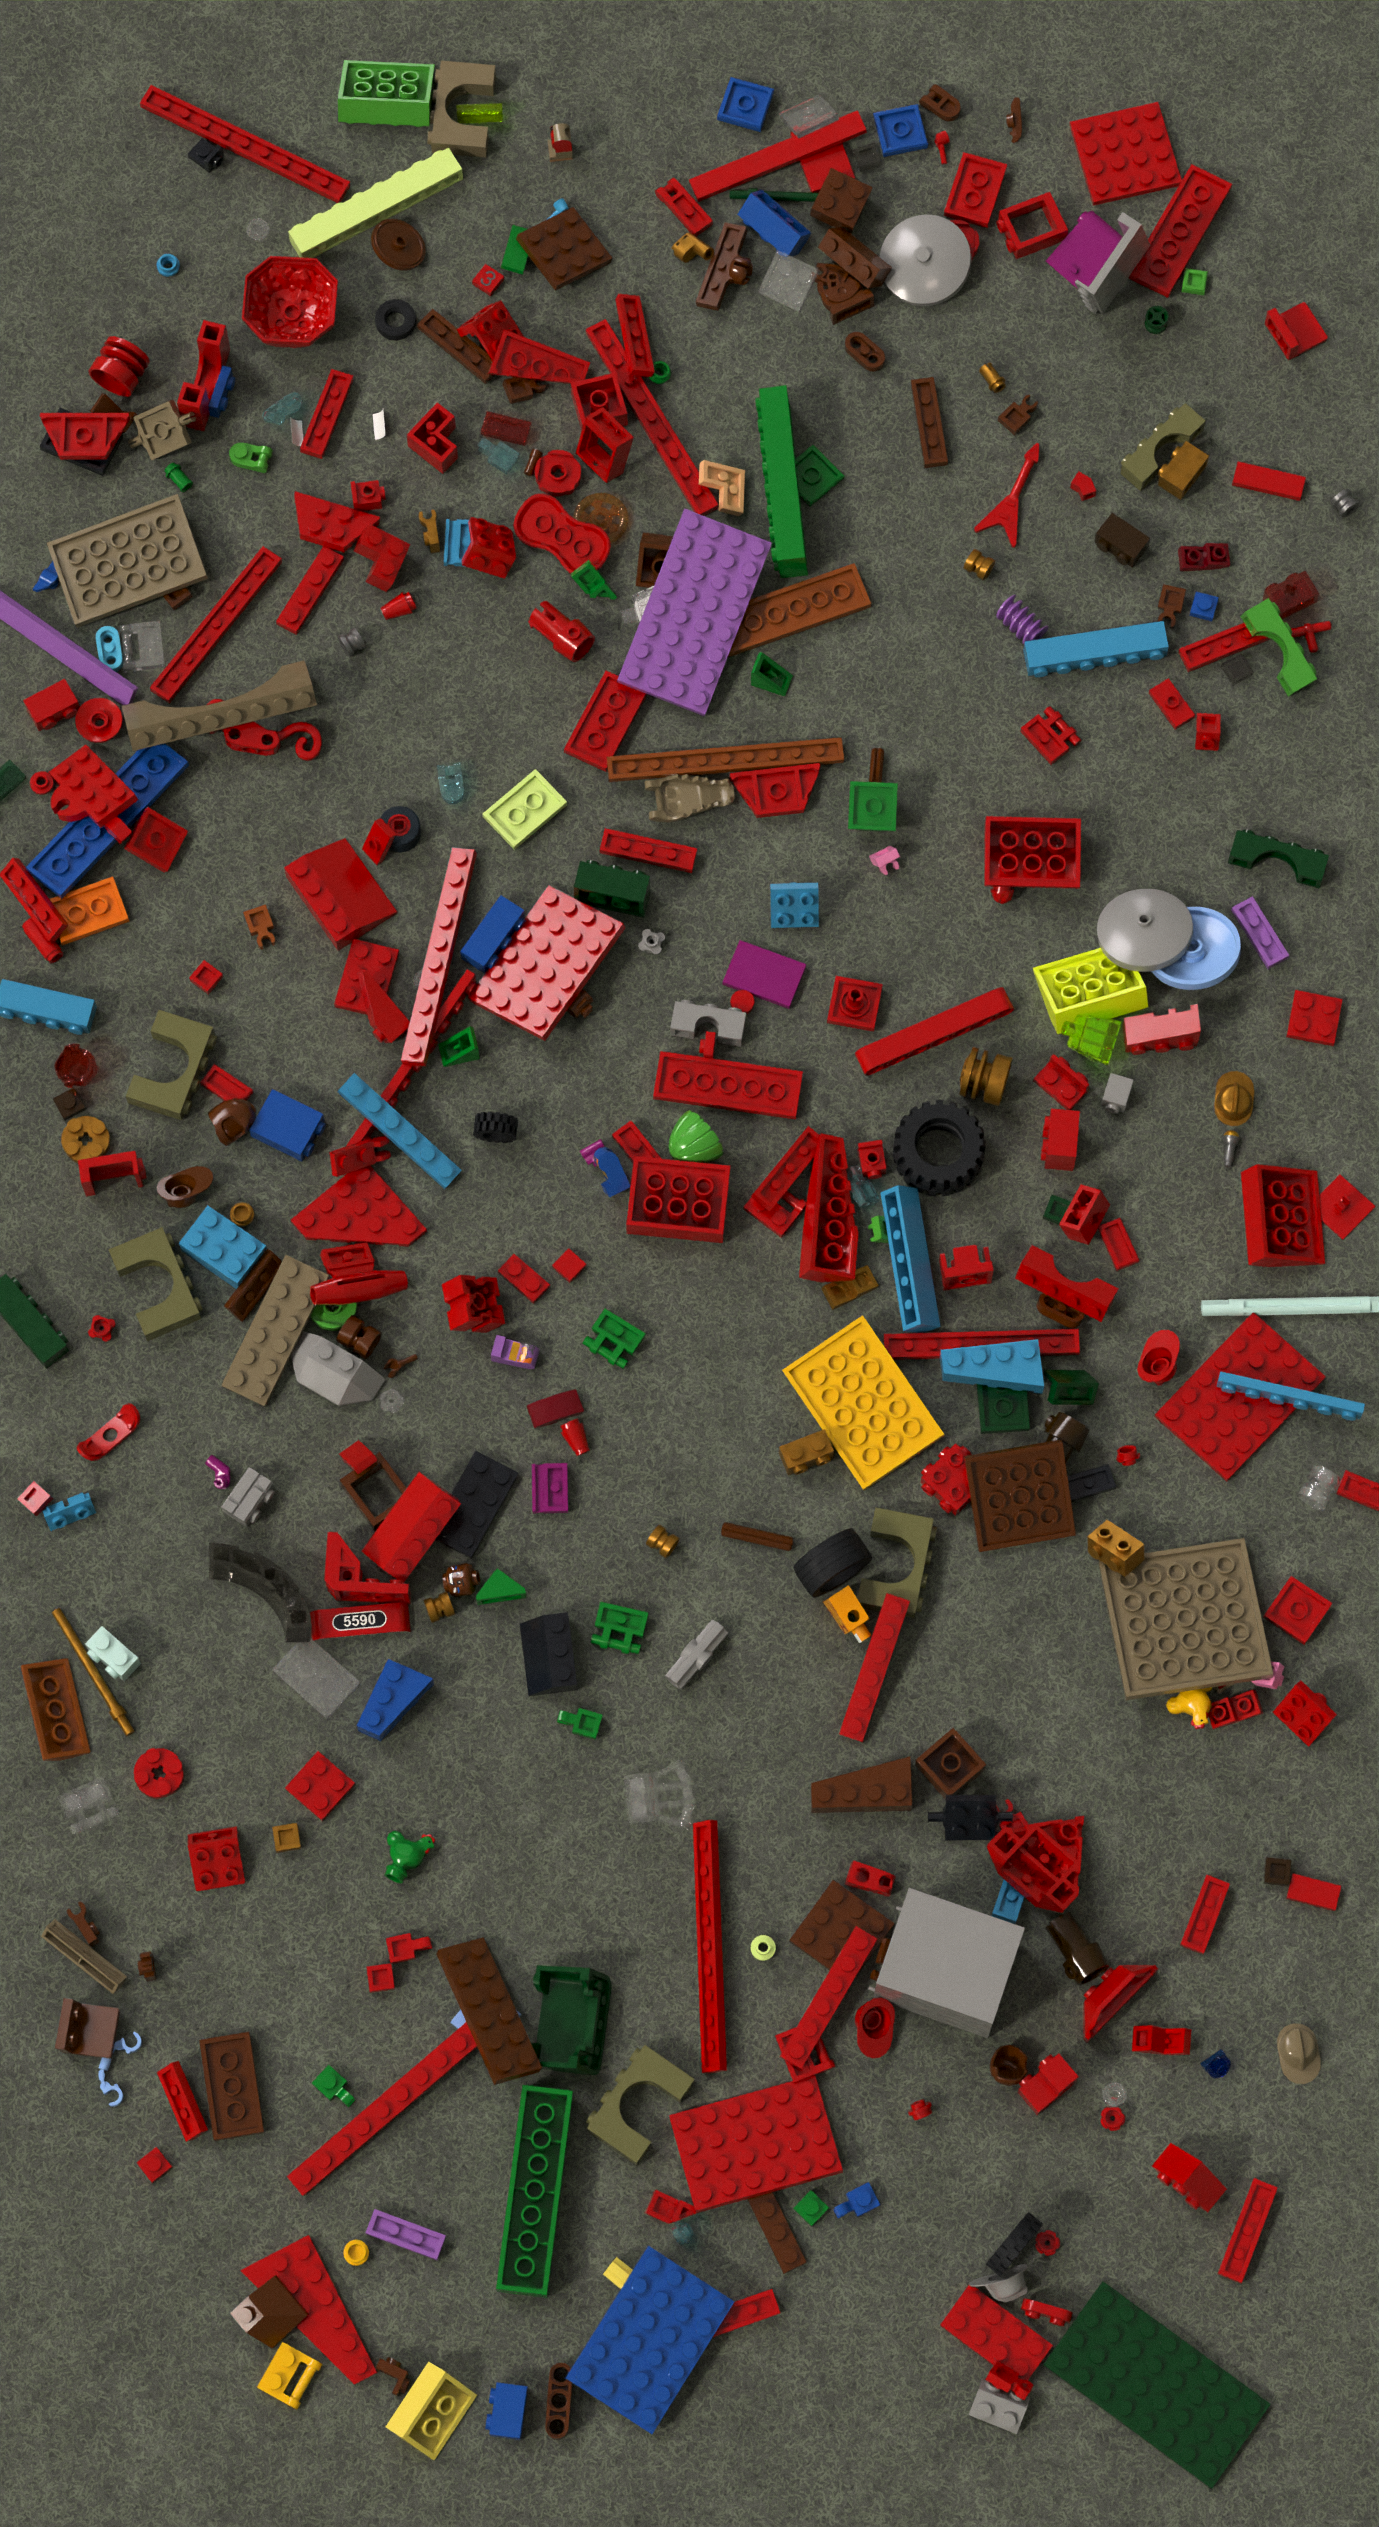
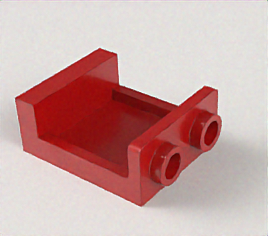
[78,1151,147,1197]

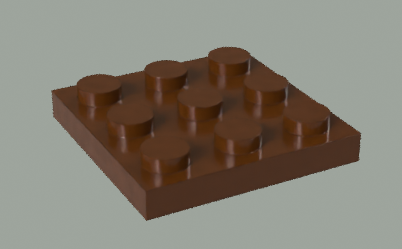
[516,207,612,291]
[789,1880,894,1980]

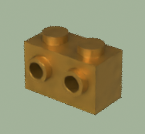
[1158,441,1209,500]
[779,1429,834,1475]
[1087,1520,1145,1577]

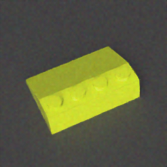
[1033,948,1148,1034]

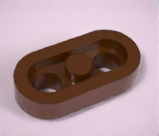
[845,332,885,372]
[1036,1293,1084,1328]

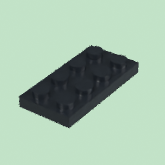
[435,1450,519,1559]

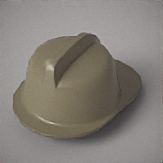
[1277,2024,1321,2084]

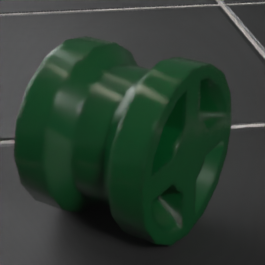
[1144,306,1169,334]

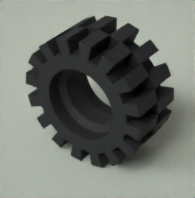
[473,1112,518,1143]

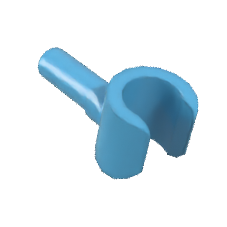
[548,198,569,219]

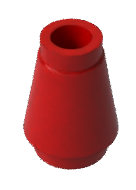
[381,592,417,620]
[560,1418,590,1456]

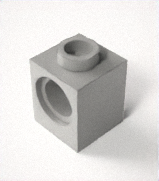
[1101,1073,1133,1114]

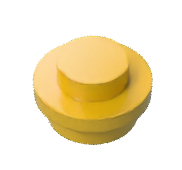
[344,2240,369,2266]

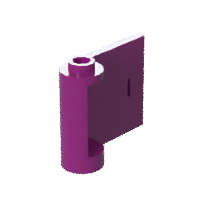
[1046,211,1123,289]

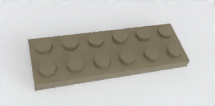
[221,1255,330,1407]

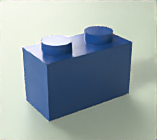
[485,2382,528,2440]

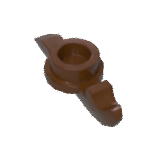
[1006,97,1022,143]

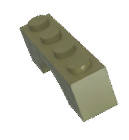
[1120,403,1206,491]

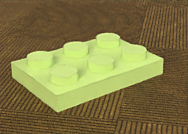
[482,769,567,850]

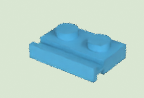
[444,519,471,567]

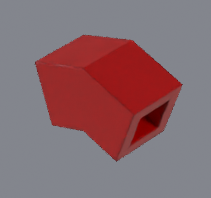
[1070,471,1096,501]
[104,816,132,844]

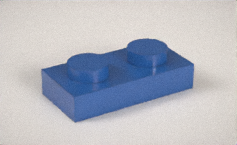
[208,366,235,418]

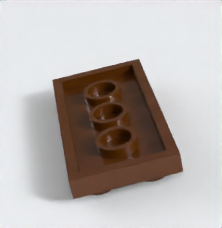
[199,2032,264,2141]

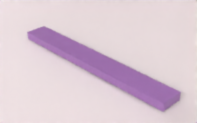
[0,591,138,705]

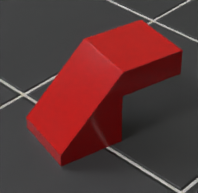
[1132,2025,1192,2055]

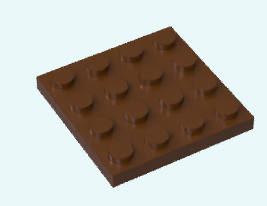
[964,1439,1076,1552]

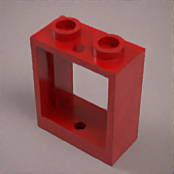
[996,192,1068,259]
[576,407,634,483]

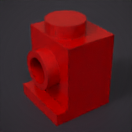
[350,480,386,511]
[857,1140,886,1179]

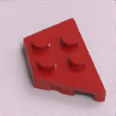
[40,413,130,460]
[294,491,380,552]
[729,763,820,818]

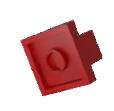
[939,1245,993,1291]

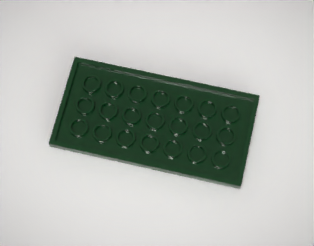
[1043,2281,1270,2489]

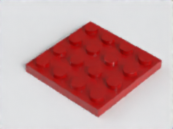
[1069,102,1182,206]

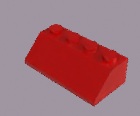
[361,1471,461,1581]

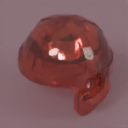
[54,1044,98,1088]

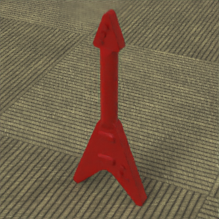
[974,443,1039,548]

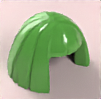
[669,1110,723,1163]

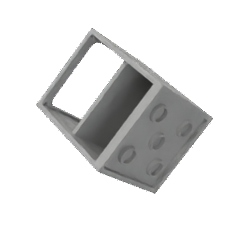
[868,1888,1025,2038]

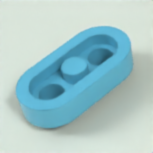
[96,626,123,672]

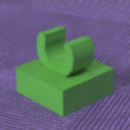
[868,1215,889,1243]

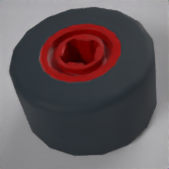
[380,806,421,853]

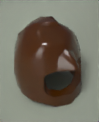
[208,1098,256,1146]

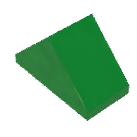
[751,652,793,696]
[438,1026,480,1067]
[476,1568,526,1605]

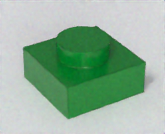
[793,2190,829,2227]

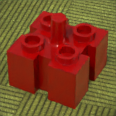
[442,1275,505,1333]

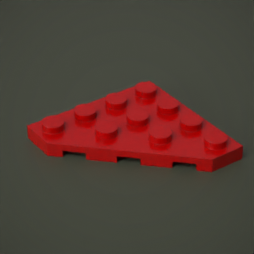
[291,1166,427,1247]

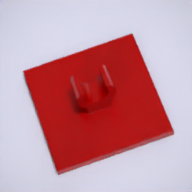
[1313,1175,1376,1240]

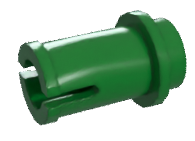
[164,462,193,493]

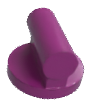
[580,1139,605,1167]

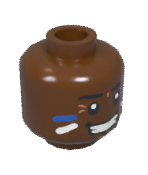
[442,1563,481,1597]

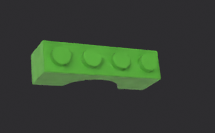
[1240,598,1317,697]

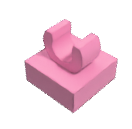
[869,845,900,875]
[1252,1661,1284,1689]

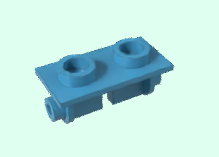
[43,1492,96,1531]

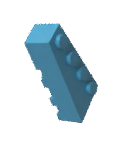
[940,1339,1044,1394]

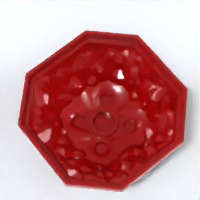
[242,256,338,348]

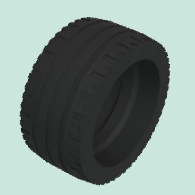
[793,1528,872,1598]

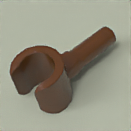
[383,1354,418,1378]

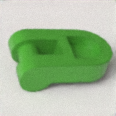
[229,442,273,473]

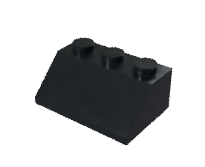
[520,1612,578,1697]

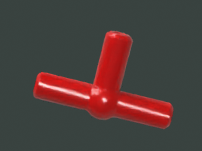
[1291,621,1332,653]

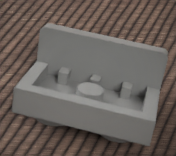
[969,2379,1030,2434]

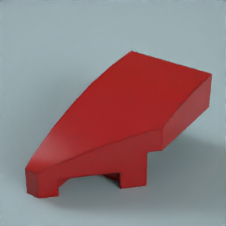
[644,2190,696,2224]

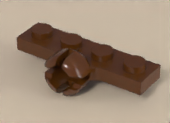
[695,222,753,311]

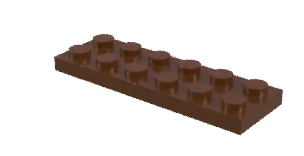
[436,1937,542,2085]

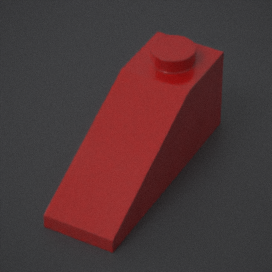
[357,970,410,1043]

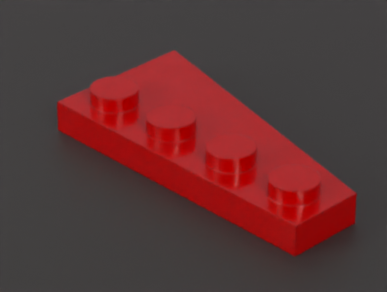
[488,329,590,384]

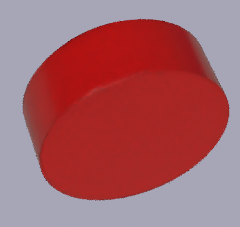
[730,990,754,1014]

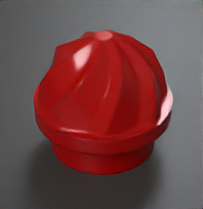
[991,886,1014,904]

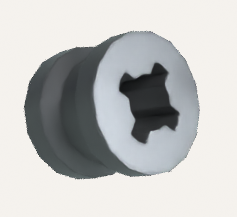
[1330,488,1360,518]
[338,628,366,657]

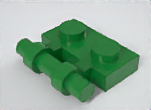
[582,1309,646,1369]
[591,1602,649,1654]

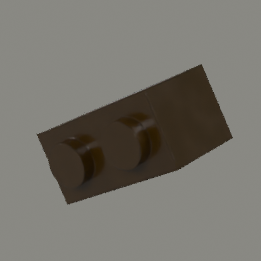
[1095,513,1150,568]

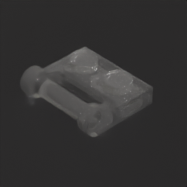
[119,621,165,673]

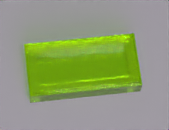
[456,103,503,123]

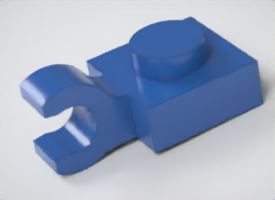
[833,2182,880,2219]

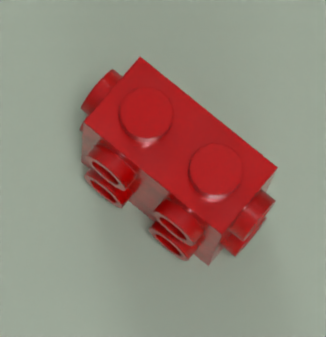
[920,1443,972,1516]

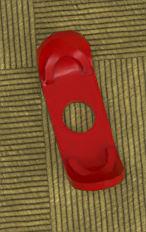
[76,1403,140,1461]

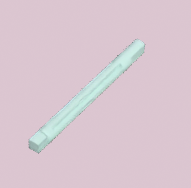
[1201,1296,1379,1316]

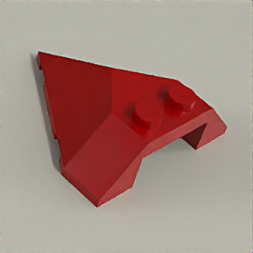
[986,1816,1084,1913]

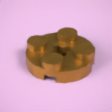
[61,1116,110,1163]

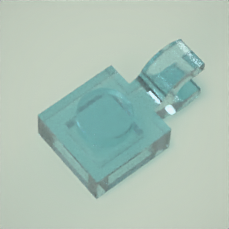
[478,438,520,475]
[847,1165,880,1207]

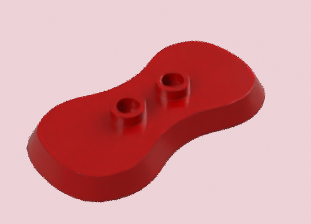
[513,494,611,574]

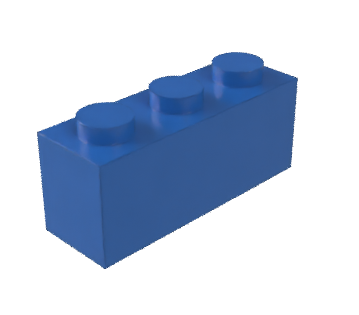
[737,190,812,258]
[460,895,526,974]

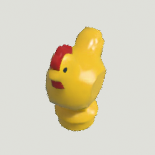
[1166,1687,1212,1729]

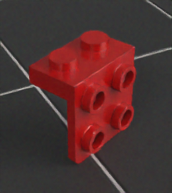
[461,517,516,579]

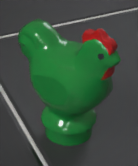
[384,1830,435,1884]

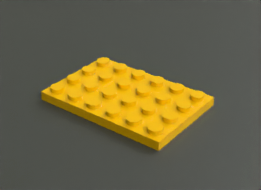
[782,1315,945,1491]

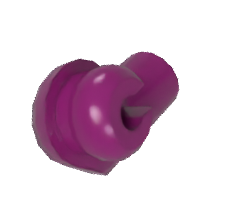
[205,1455,231,1489]

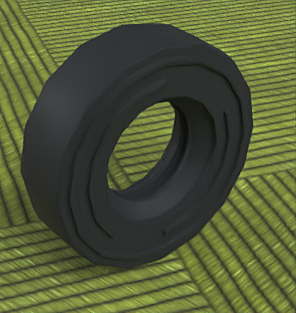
[375,299,416,341]

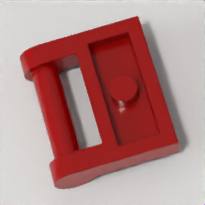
[743,1191,806,1238]
[775,2027,836,2083]

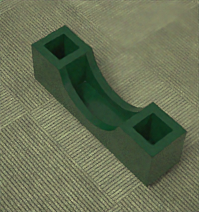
[1228,830,1329,889]

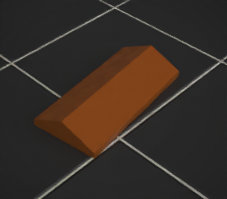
[21,1658,90,1761]

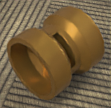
[963,549,995,580]
[646,1524,680,1558]
[423,1591,455,1623]

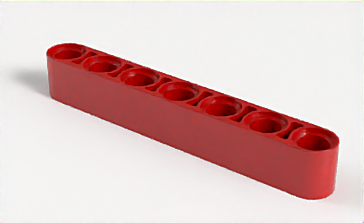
[855,987,1014,1076]

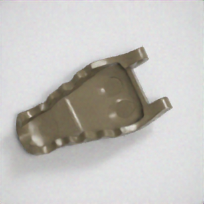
[644,774,735,823]

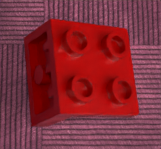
[456,300,524,360]
[1265,302,1328,361]
[188,1826,245,1891]

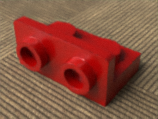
[1033,1054,1089,1110]

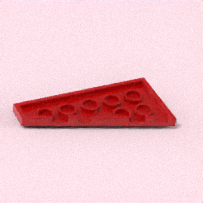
[240,2235,377,2385]

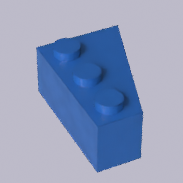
[357,1659,434,1741]

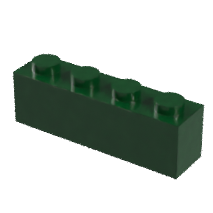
[0,1274,69,1369]

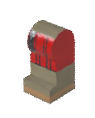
[548,123,573,162]

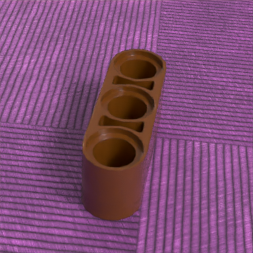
[545,2363,573,2440]

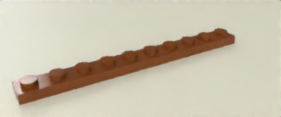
[606,737,844,782]

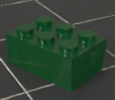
[574,860,650,918]

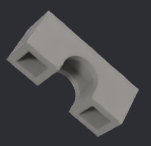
[670,1000,746,1047]

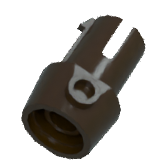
[1044,1412,1090,1463]
[1046,1912,1109,1985]

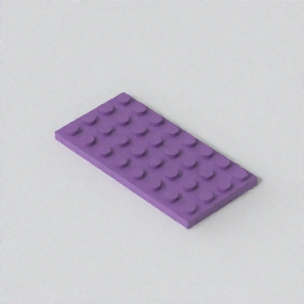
[617,508,772,716]

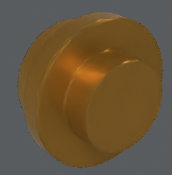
[230,1202,254,1227]

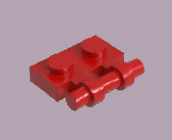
[1020,706,1081,765]

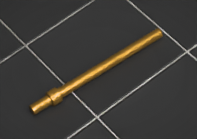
[52,1608,135,1736]

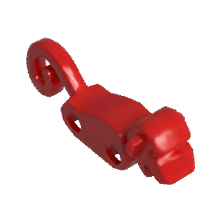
[206,699,322,761]

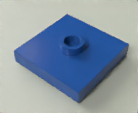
[717,77,774,132]
[873,104,928,157]

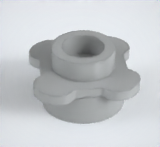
[638,929,665,955]

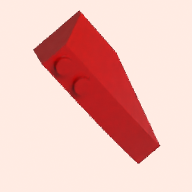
[799,1133,858,1283]

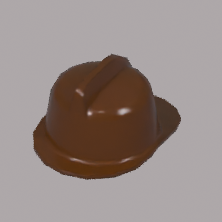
[157,1166,214,1208]

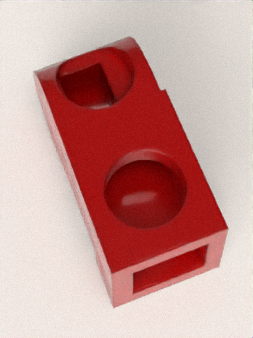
[845,1860,896,1896]

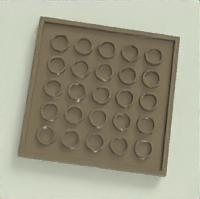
[1099,1538,1273,1700]

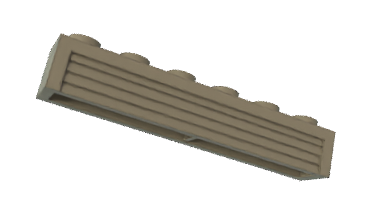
[41,1919,127,1994]

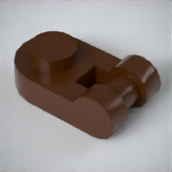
[919,84,961,121]

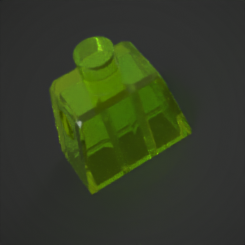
[1061,1014,1122,1065]

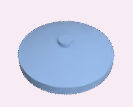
[1151,907,1241,990]

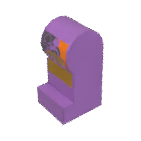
[491,1335,540,1369]

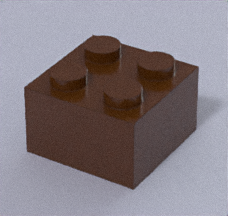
[810,168,873,234]
[915,1728,986,1799]

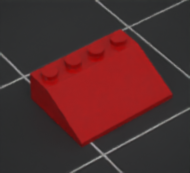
[984,816,1081,889]
[284,838,398,951]
[626,1156,730,1243]
[1241,1164,1325,1267]

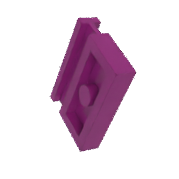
[532,1463,568,1514]

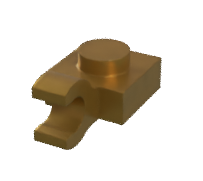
[419,510,440,553]

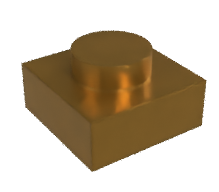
[272,1823,301,1853]

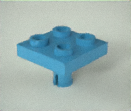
[770,882,819,928]

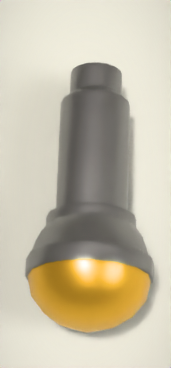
[1223,1130,1240,1167]

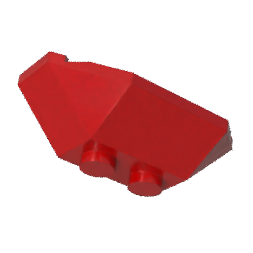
[1083,1965,1159,2043]

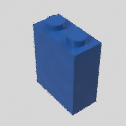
[250,1089,326,1162]

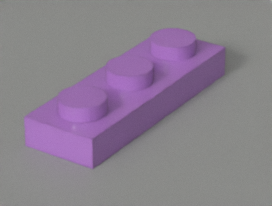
[1231,896,1289,969]
[366,2209,446,2260]

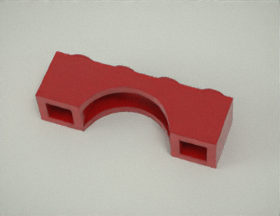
[1015,1245,1119,1322]

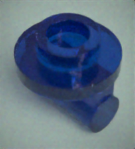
[1200,2049,1231,2078]

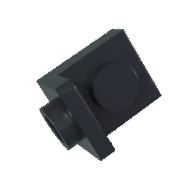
[188,138,224,173]

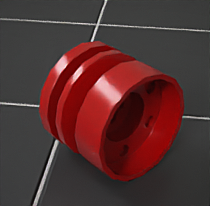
[88,336,150,397]

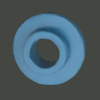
[157,254,180,277]

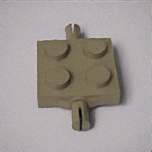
[128,399,196,461]

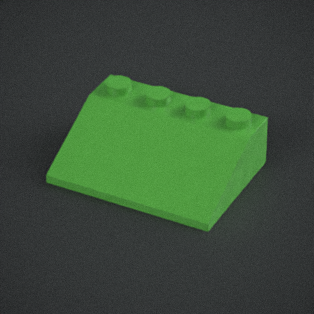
[338,60,435,127]

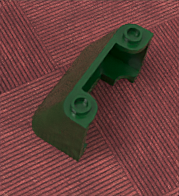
[531,1965,612,2075]

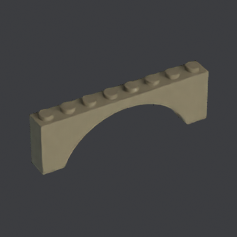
[122,660,317,751]

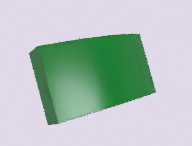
[501,225,528,275]

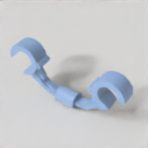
[98,2032,142,2107]

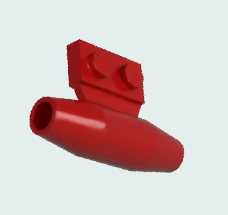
[310,1242,408,1305]

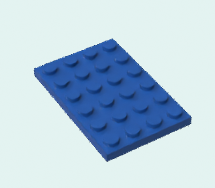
[565,2246,734,2434]

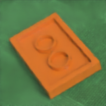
[50,877,130,946]

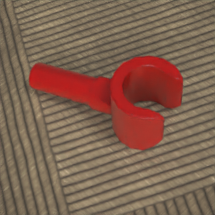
[934,131,950,165]

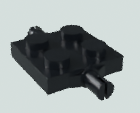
[928,1795,1013,1841]

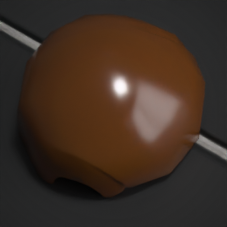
[989,2044,1028,2086]

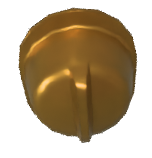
[1214,1071,1254,1126]

